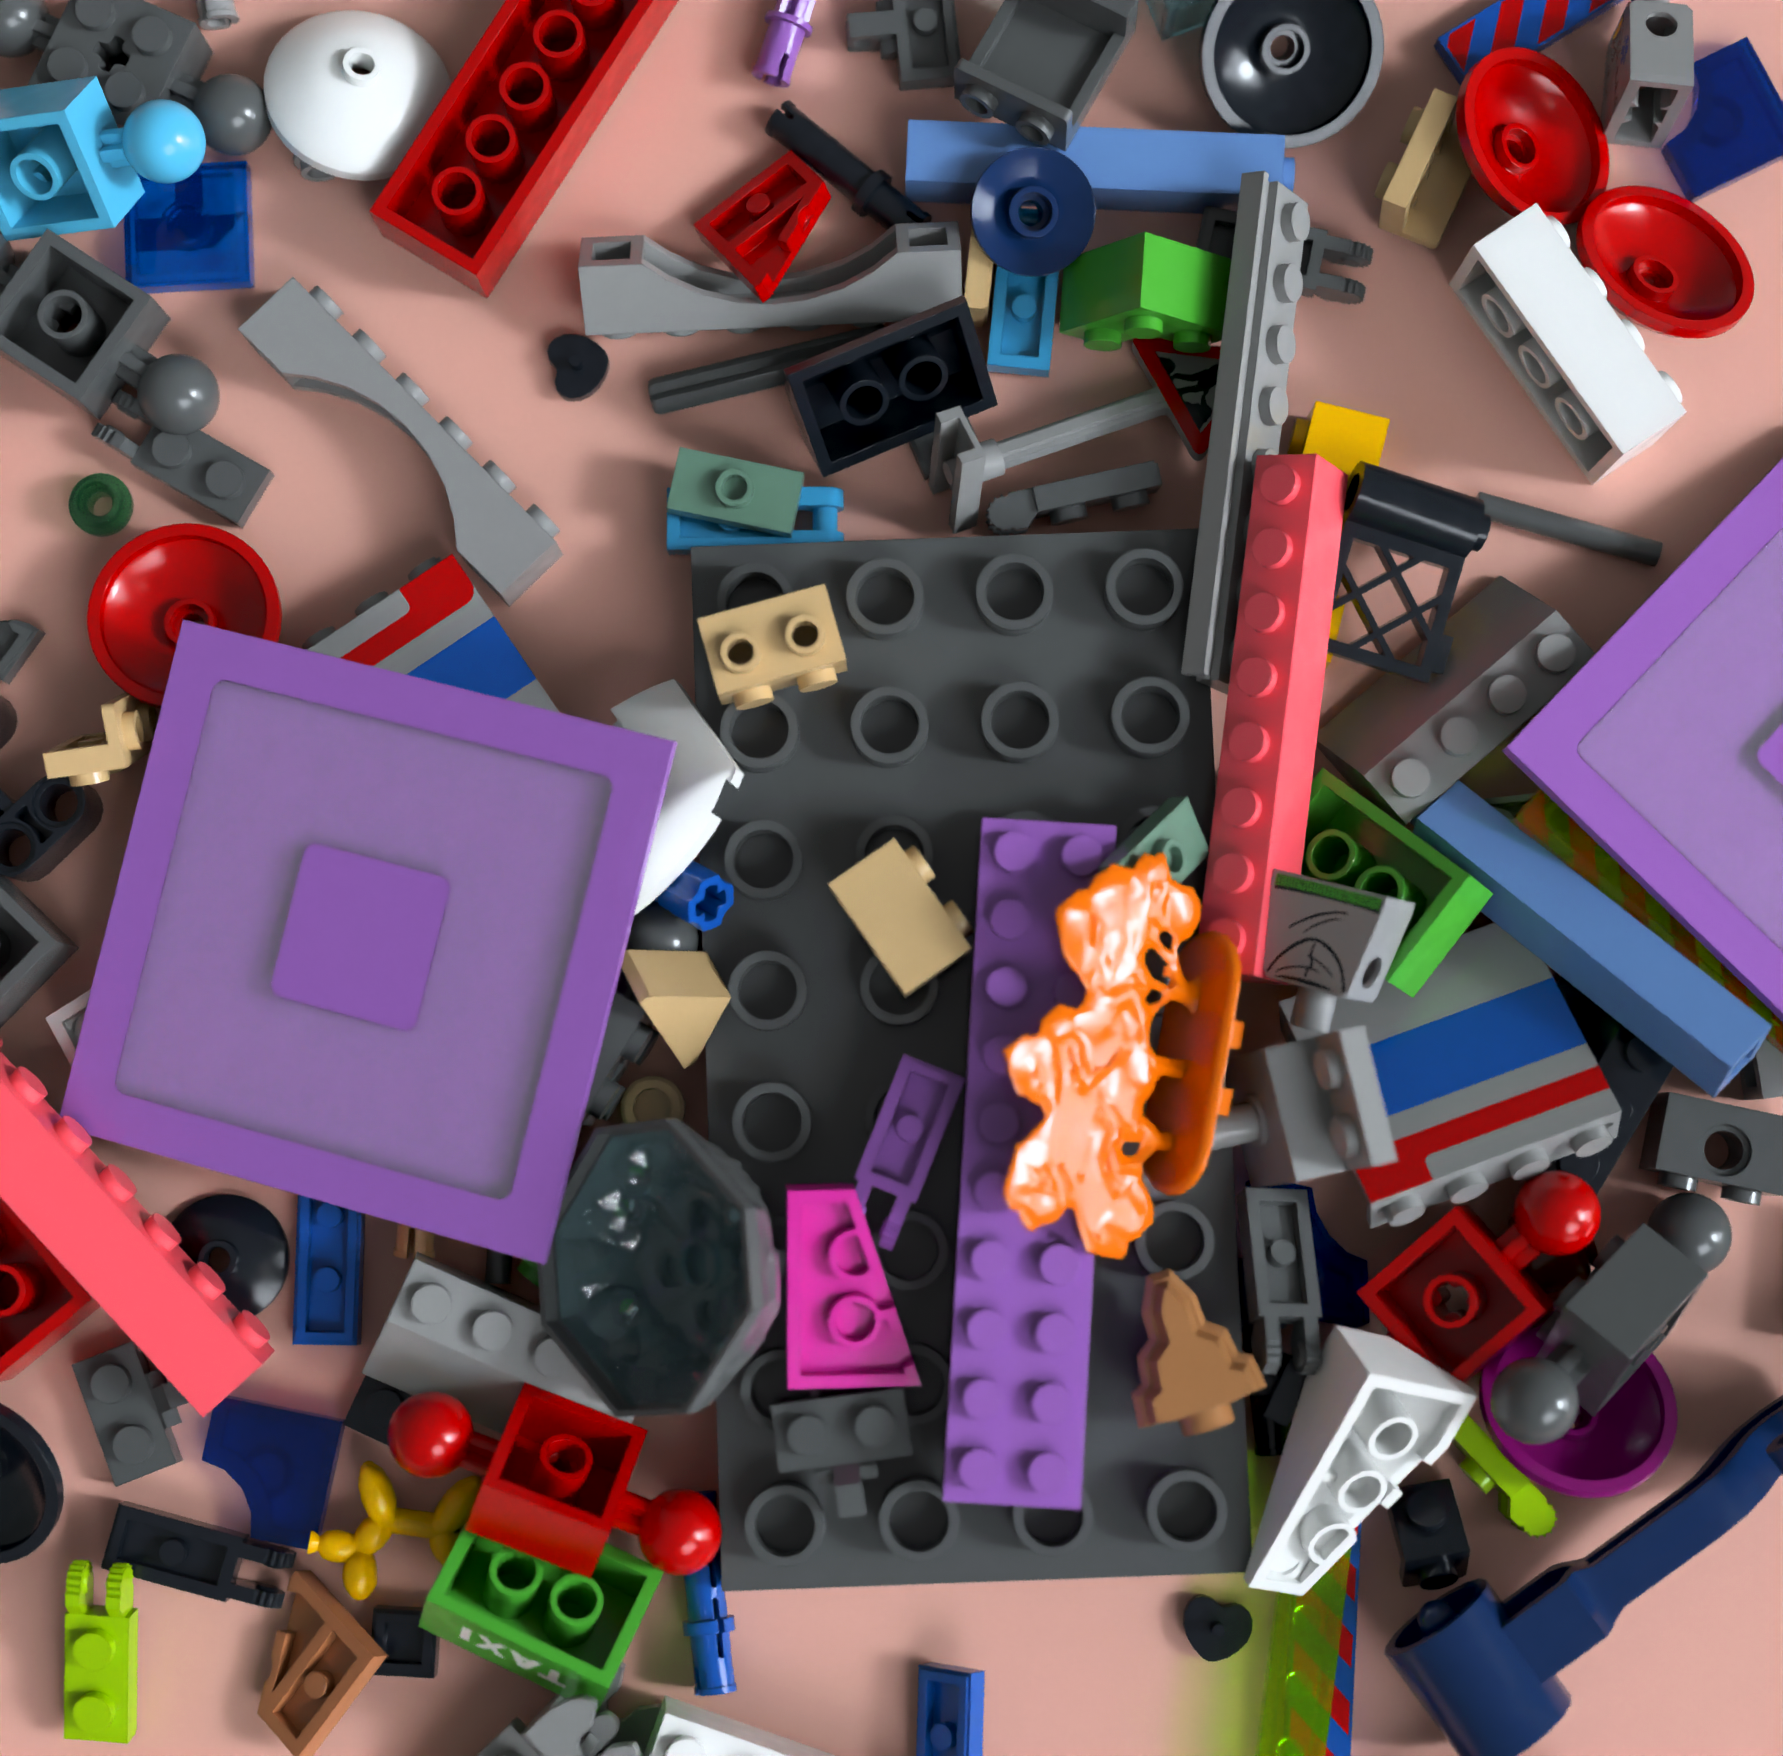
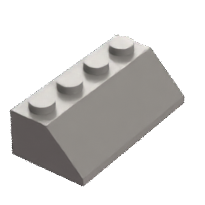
[1316,575,1595,826]
[362,1252,635,1434]

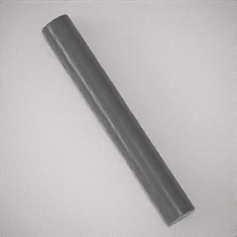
[1476,492,1663,567]

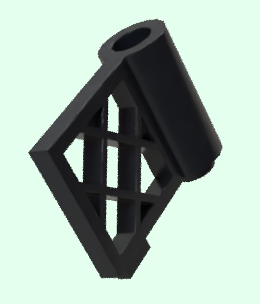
[1327,461,1491,683]

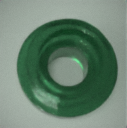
[69,473,134,537]

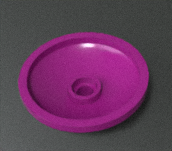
[1479,1311,1678,1498]

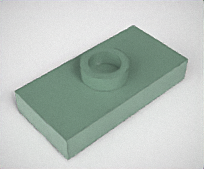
[666,447,805,538]
[1098,796,1209,883]

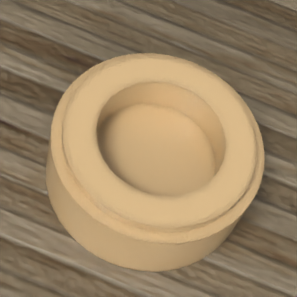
[621,1076,686,1124]

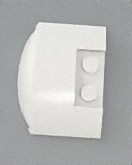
[610,679,744,916]

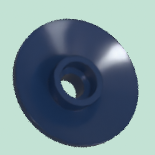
[970,147,1096,277]

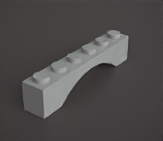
[578,221,962,339]
[238,277,563,607]

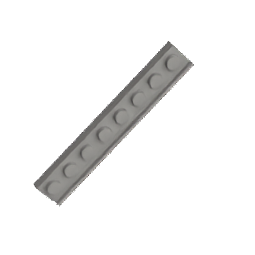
[1181,171,1310,695]

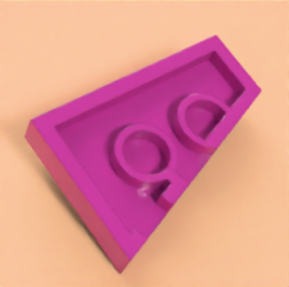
[786,1183,922,1390]

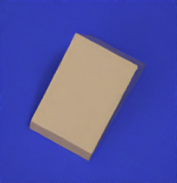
[621,949,731,1069]

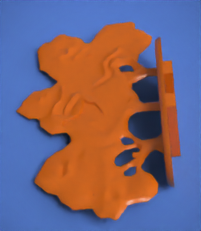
[1003,852,1245,1259]

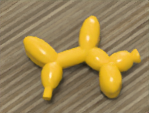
[307,1461,482,1601]

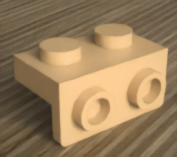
[1374,88,1472,249]
[42,693,158,787]

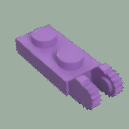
[854,1053,966,1251]

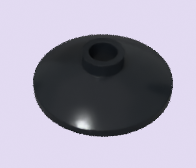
[172,1194,290,1315]

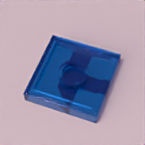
[124,161,255,294]

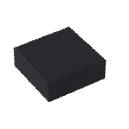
[371,1605,440,1678]

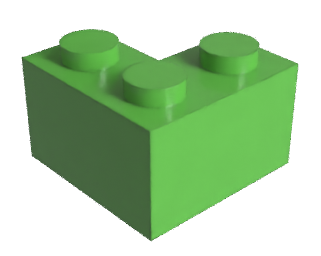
[1059,232,1231,353]

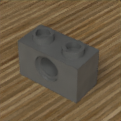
[1639,1092,1783,1206]

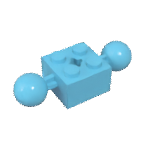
[0,76,206,241]

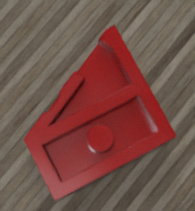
[693,150,831,303]

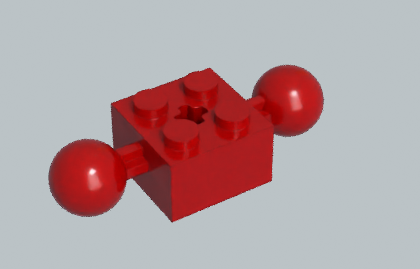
[1356,1170,1601,1383]
[388,1382,722,1578]

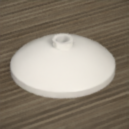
[263,10,451,181]

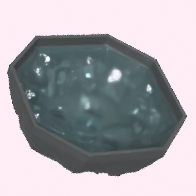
[537,1118,780,1417]

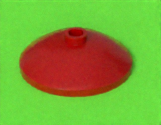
[1456,47,1610,228]
[1576,185,1754,339]
[87,523,282,709]

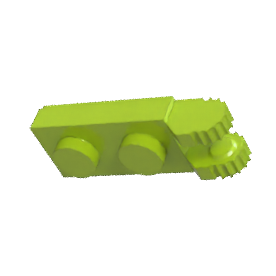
[1451,1414,1558,1538]
[64,1559,138,1744]

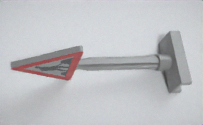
[928,338,1221,534]

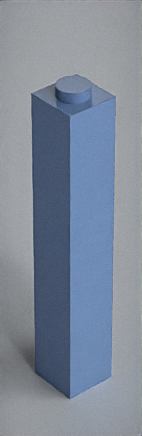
[905,119,1295,214]
[1410,780,1772,1098]

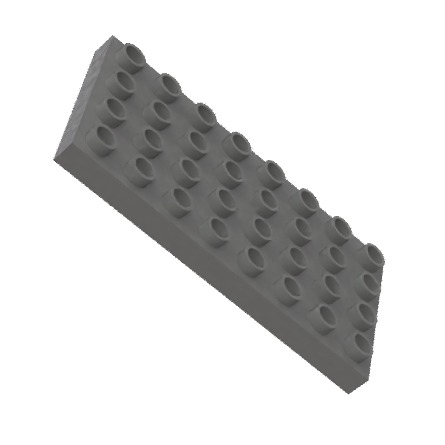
[691,528,1252,1592]

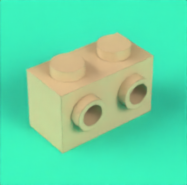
[697,583,848,710]
[828,838,974,998]

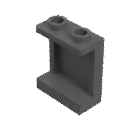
[954,0,1138,151]

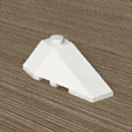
[1244,1325,1478,1596]

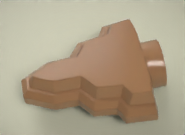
[1131,1268,1267,1437]

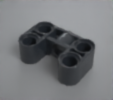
[0,696,103,882]

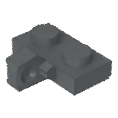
[845,0,961,91]
[72,1341,189,1487]
[770,1387,913,1519]

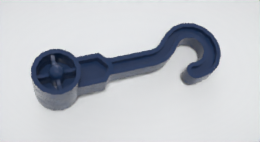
[1385,1395,1783,1756]

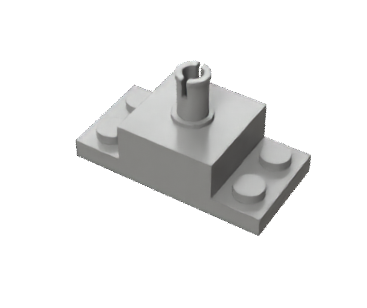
[1211,1025,1398,1188]

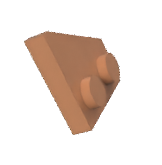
[257,1570,388,1756]

